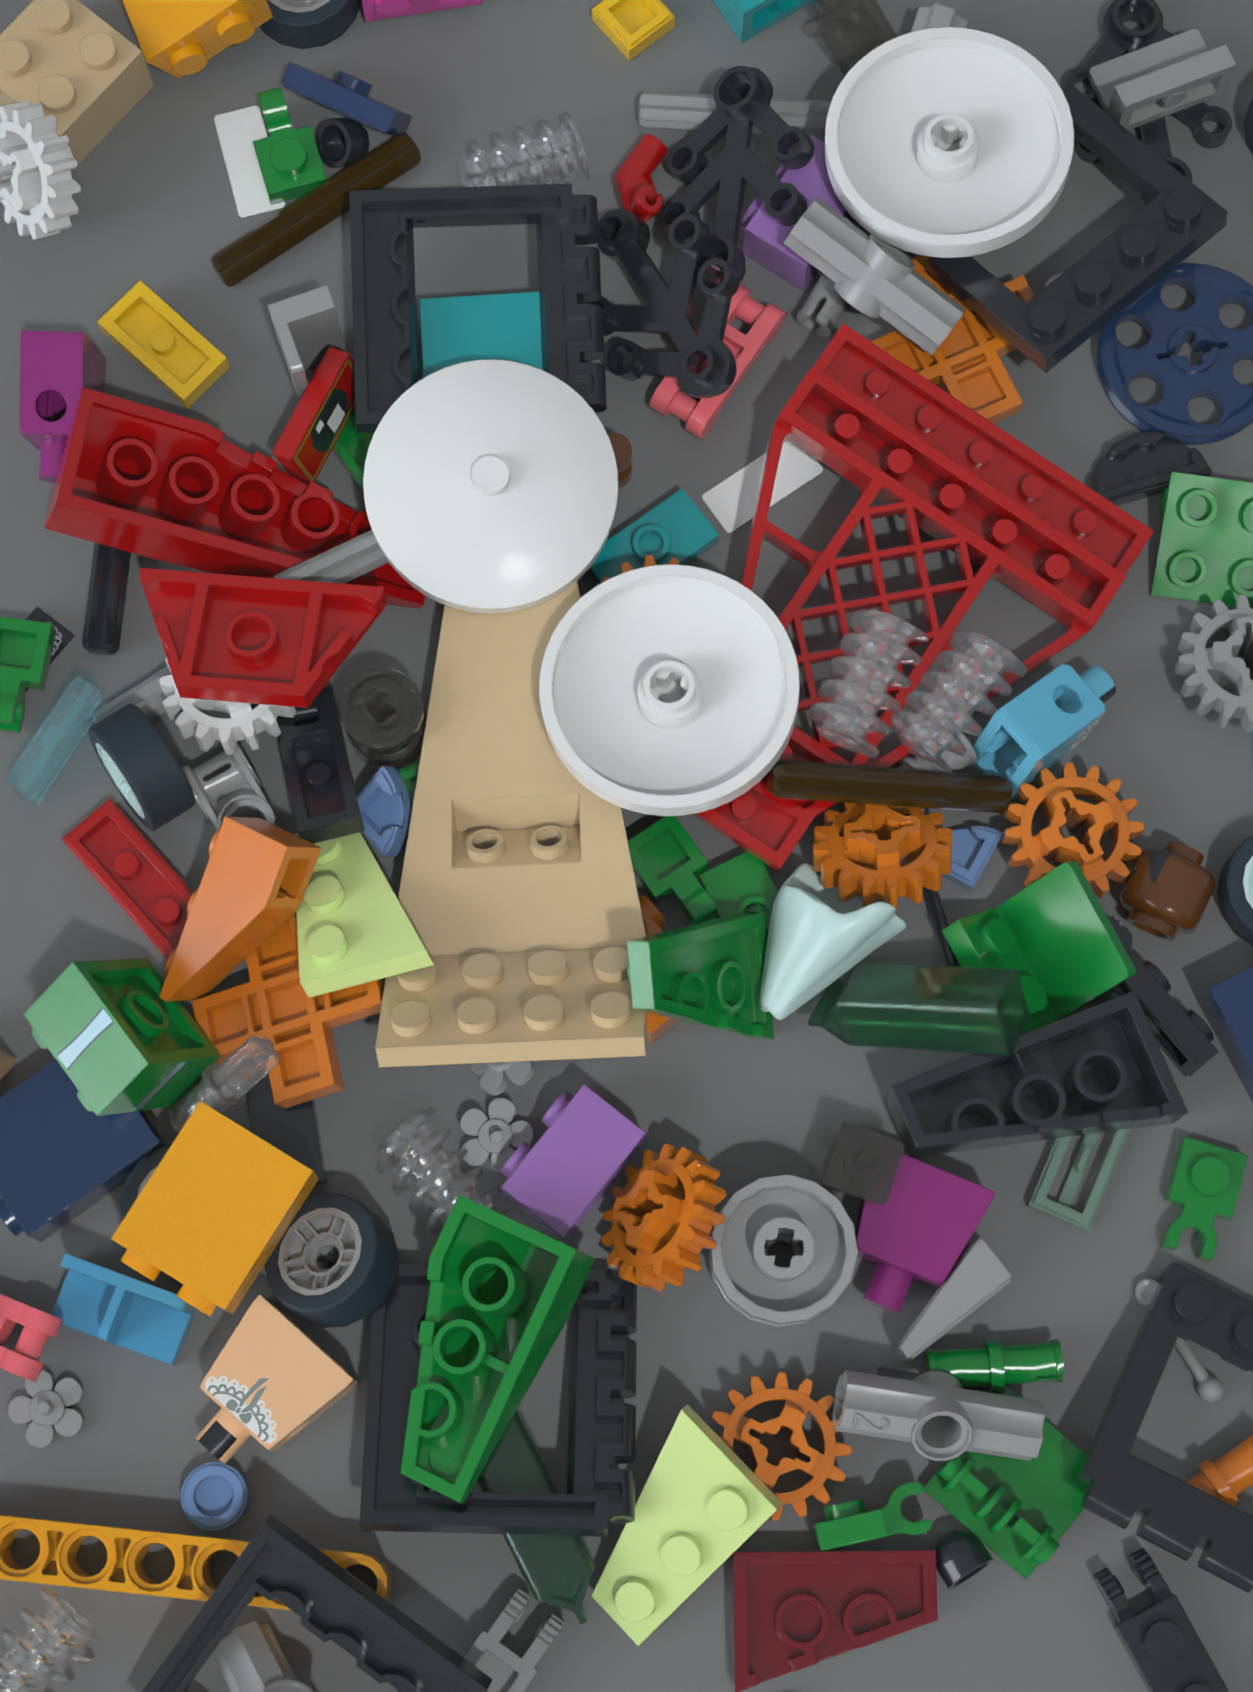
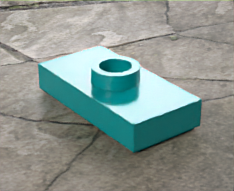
[588,488,720,585]

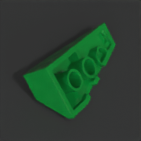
[401,1195,595,1504]

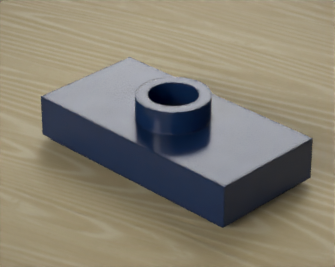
[281,62,412,136]

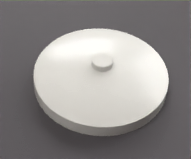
[824,27,1074,258]
[363,359,618,614]
[539,564,800,816]

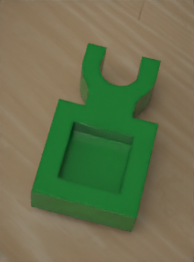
[1160,1137,1248,1262]

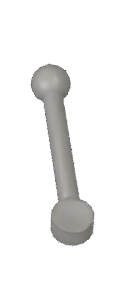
[1134,1279,1224,1403]

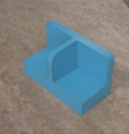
[51,1253,198,1366]

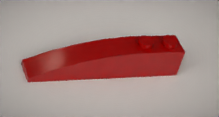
[44,387,425,609]

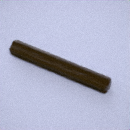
[211,132,421,287]
[767,760,1013,813]

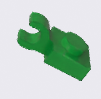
[253,87,327,205]
[0,616,56,733]
[628,816,718,925]
[811,1482,932,1551]

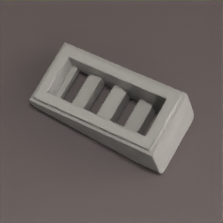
[894,1237,1012,1363]

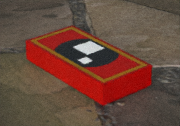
[272,347,355,485]

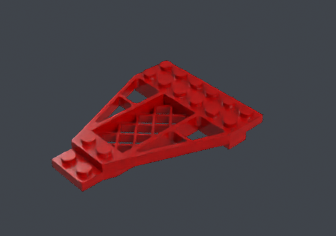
[692,323,1154,872]

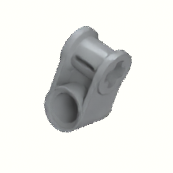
[182,743,282,830]

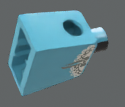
[973,663,1116,800]

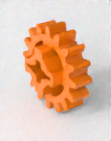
[1002,762,1144,898]
[813,802,952,910]
[601,1144,727,1292]
[711,1372,852,1521]

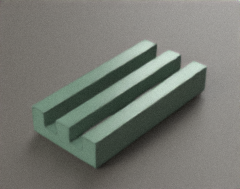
[1027,1120,1131,1233]

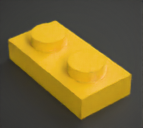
[97,280,230,409]

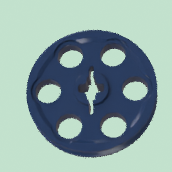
[1097,263,1253,445]

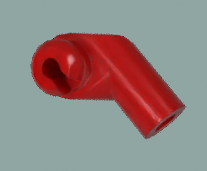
[614,134,668,221]

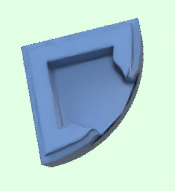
[358,766,411,857]
[942,826,1003,892]

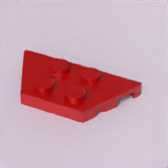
[139,568,386,708]

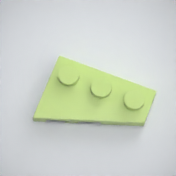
[294,832,434,998]
[592,1404,782,1646]

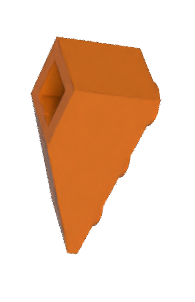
[159,816,321,1002]

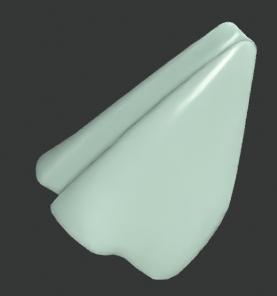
[759,863,906,1020]

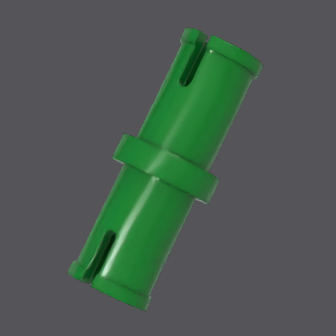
[925,1339,1064,1393]

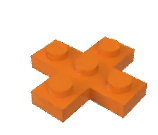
[871,259,1035,424]
[192,912,385,1109]

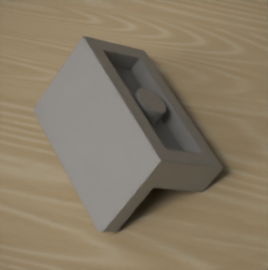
[1088,29,1237,130]
[267,285,346,401]

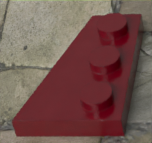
[732,1550,938,1692]

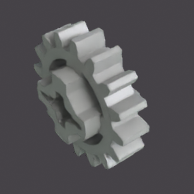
[1174,595,1253,732]

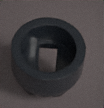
[316,117,370,168]
[935,1530,994,1589]

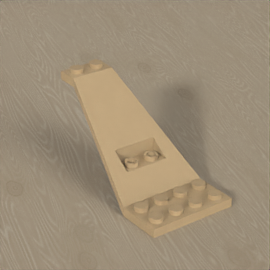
[375,581,648,1068]

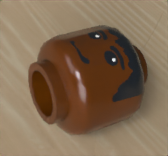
[1120,841,1215,941]

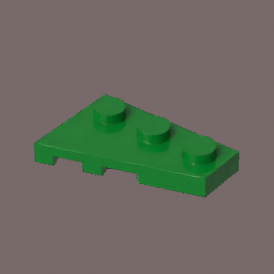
[627,912,774,1040]

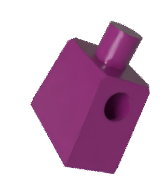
[19,330,106,483]
[855,1144,996,1314]

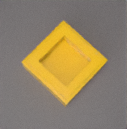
[591,0,675,61]

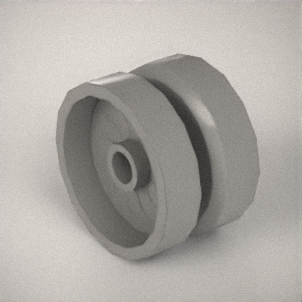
[708,1174,858,1329]

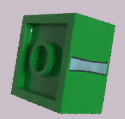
[23,958,221,1116]

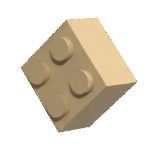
[0,0,154,165]

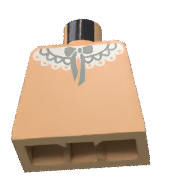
[196,1294,359,1464]

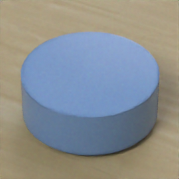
[181,1462,250,1530]

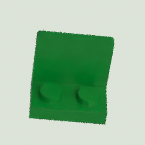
[942,860,1136,1043]

